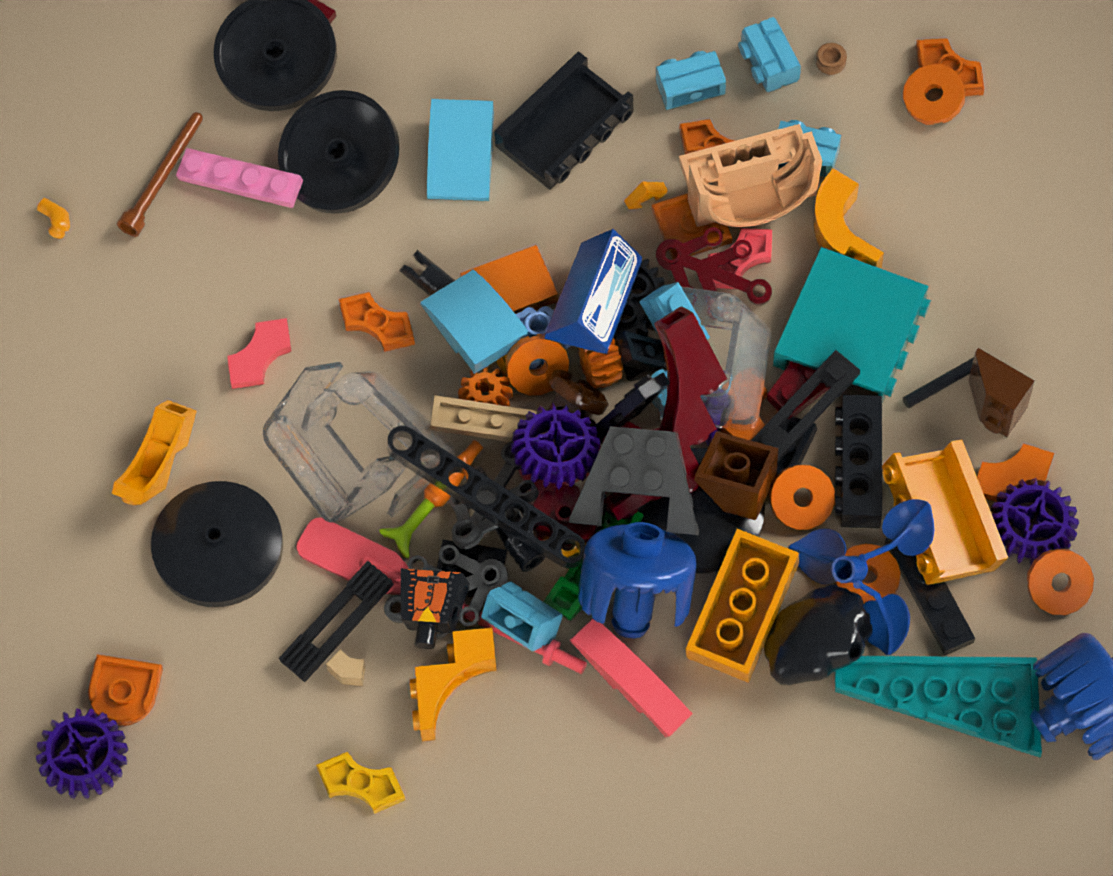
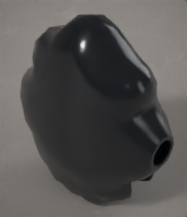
[764,585,873,685]

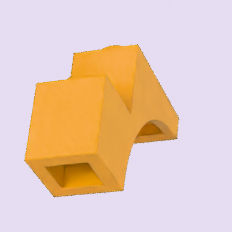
[111,400,197,505]
[409,628,497,741]

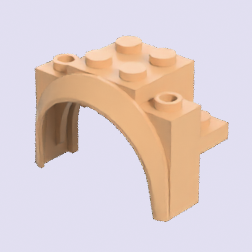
[679,124,822,227]

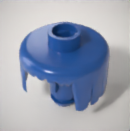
[578,522,697,639]
[1030,633,1113,760]

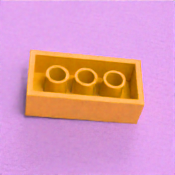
[685,529,799,683]

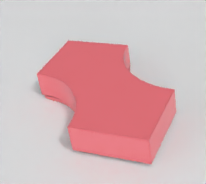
[708,228,772,289]
[227,318,292,389]

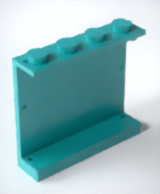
[773,247,931,403]

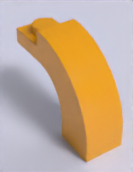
[813,168,884,268]

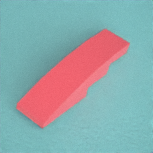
[570,618,693,737]

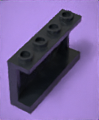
[494,51,634,190]

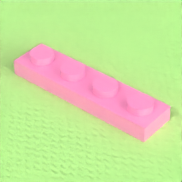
[176,148,303,208]

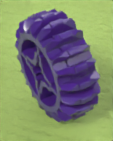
[511,403,600,490]
[990,477,1079,565]
[36,708,128,799]

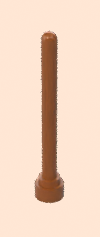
[117,112,203,237]

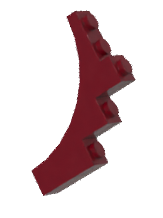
[603,306,727,521]

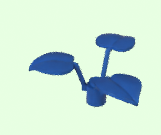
[788,499,935,655]

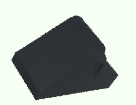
[616,331,667,381]

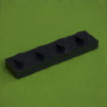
[884,538,975,656]

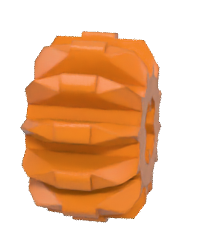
[578,338,623,388]
[458,367,513,407]

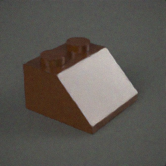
[969,348,1035,437]
[694,431,779,520]

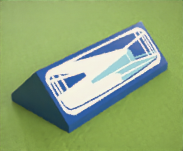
[545,229,642,354]

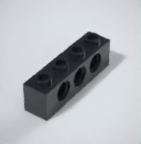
[834,395,882,529]

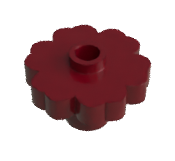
[533,484,597,551]

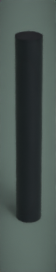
[903,357,974,408]

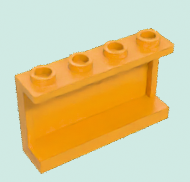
[882,439,1008,585]

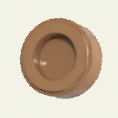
[816,43,847,75]

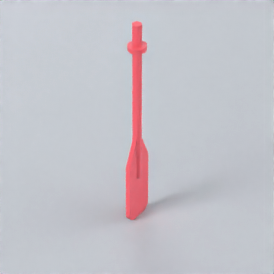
[297,517,587,674]

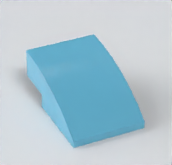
[427,99,494,201]
[420,270,529,374]

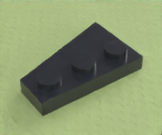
[593,372,670,440]

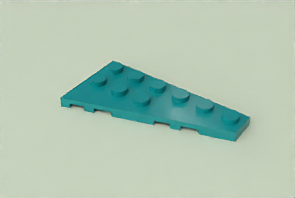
[834,656,1042,758]

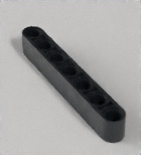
[387,426,586,569]

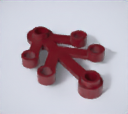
[656,227,772,318]

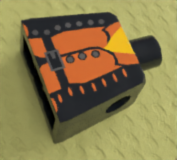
[401,568,470,649]

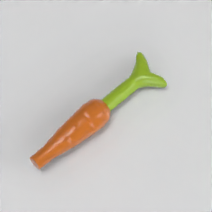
[379,440,483,559]

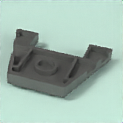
[569,426,699,536]

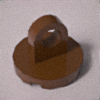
[548,370,609,419]

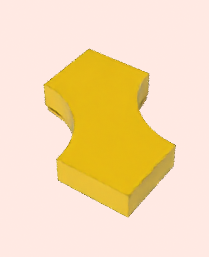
[316,752,405,814]

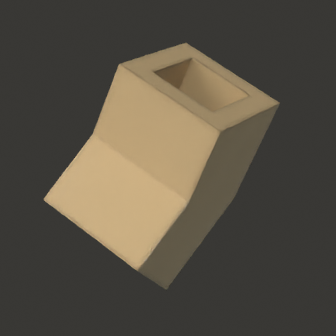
[326,649,366,686]

